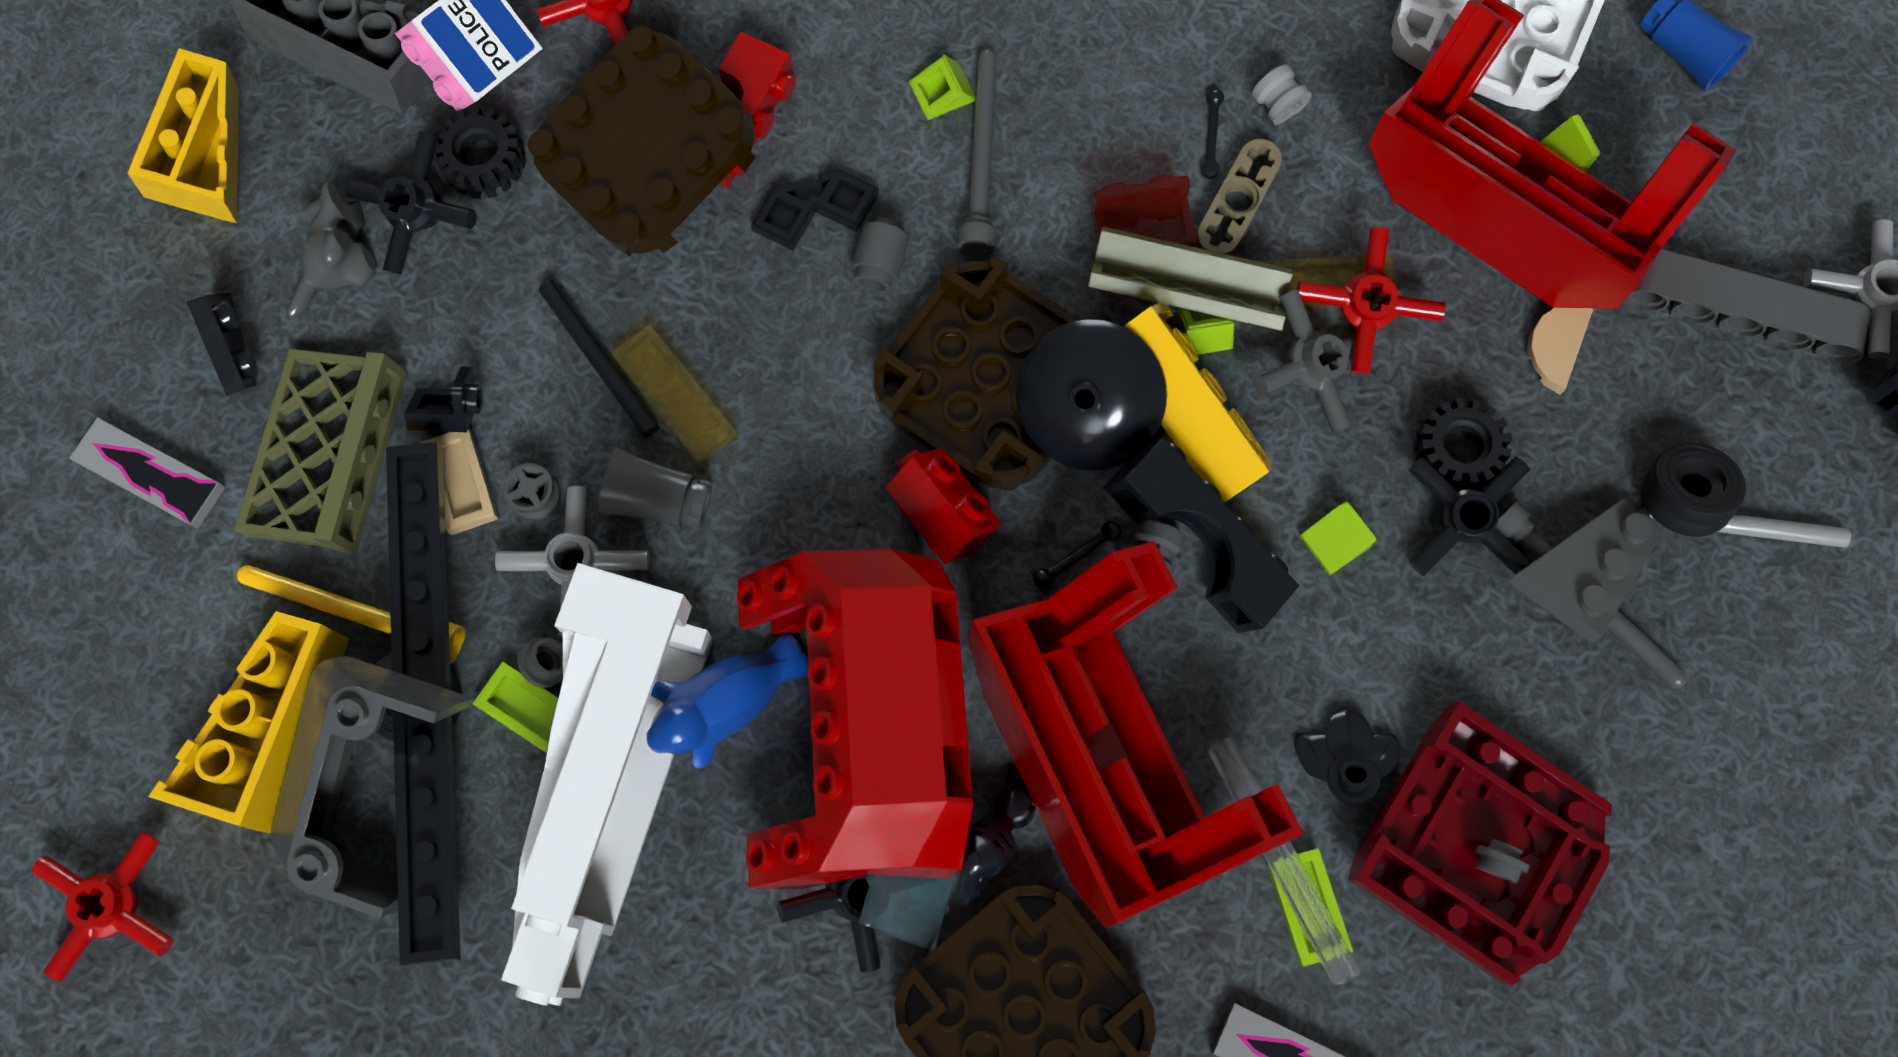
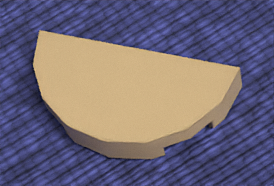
[1526,308,1593,395]

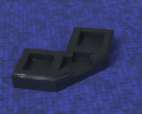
[751,169,879,251]

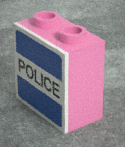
[395,0,543,111]

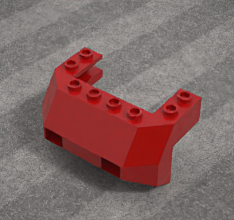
[1368,0,1736,309]
[967,541,1304,929]
[737,549,973,890]

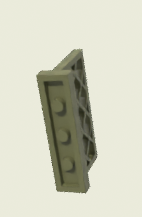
[234,349,408,555]

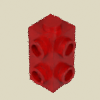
[885,447,1002,565]

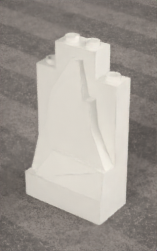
[501,563,714,1006]

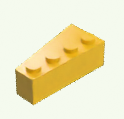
[1124,303,1273,503]
[148,611,350,834]

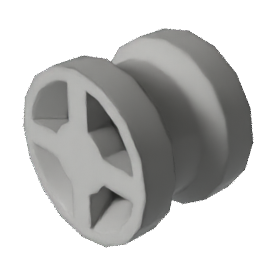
[1251,64,1312,125]

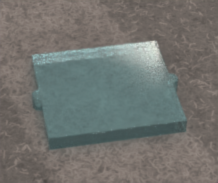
[859,874,955,951]

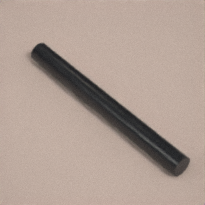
[539,280,660,438]

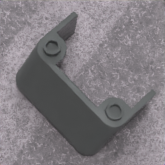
[271,656,472,919]

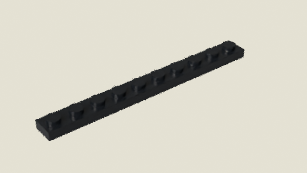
[386,442,461,966]

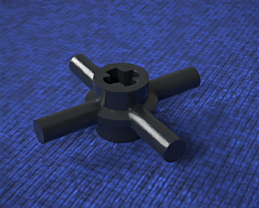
[345,131,477,275]

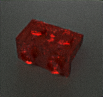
[1091,174,1198,247]

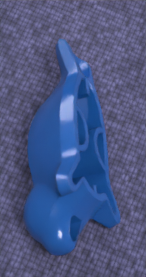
[646,632,809,769]

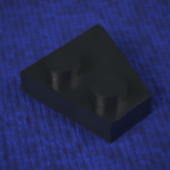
[187,292,258,396]

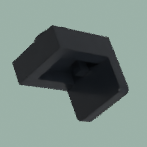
[404,366,483,434]

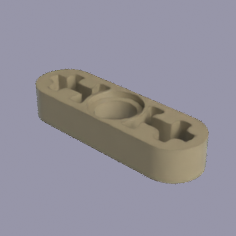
[1195,139,1282,256]

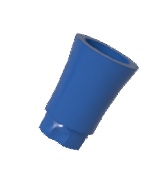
[1639,0,1754,92]

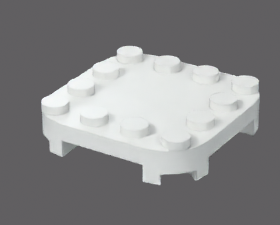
[1391,0,1605,111]

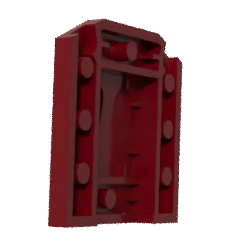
[1348,701,1612,986]

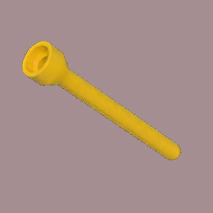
[237,565,466,665]

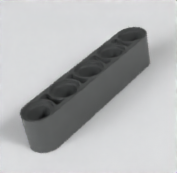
[1625,249,1871,363]

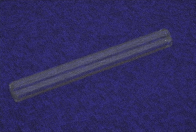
[1209,737,1360,985]

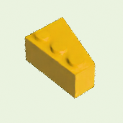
[127,48,240,223]

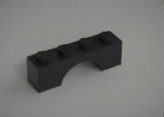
[1103,437,1300,633]

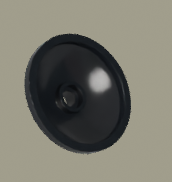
[1017,319,1168,470]

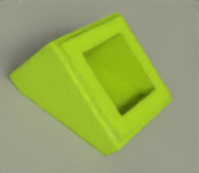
[908,55,976,120]
[1540,114,1600,172]
[1175,306,1234,355]
[1300,501,1376,576]

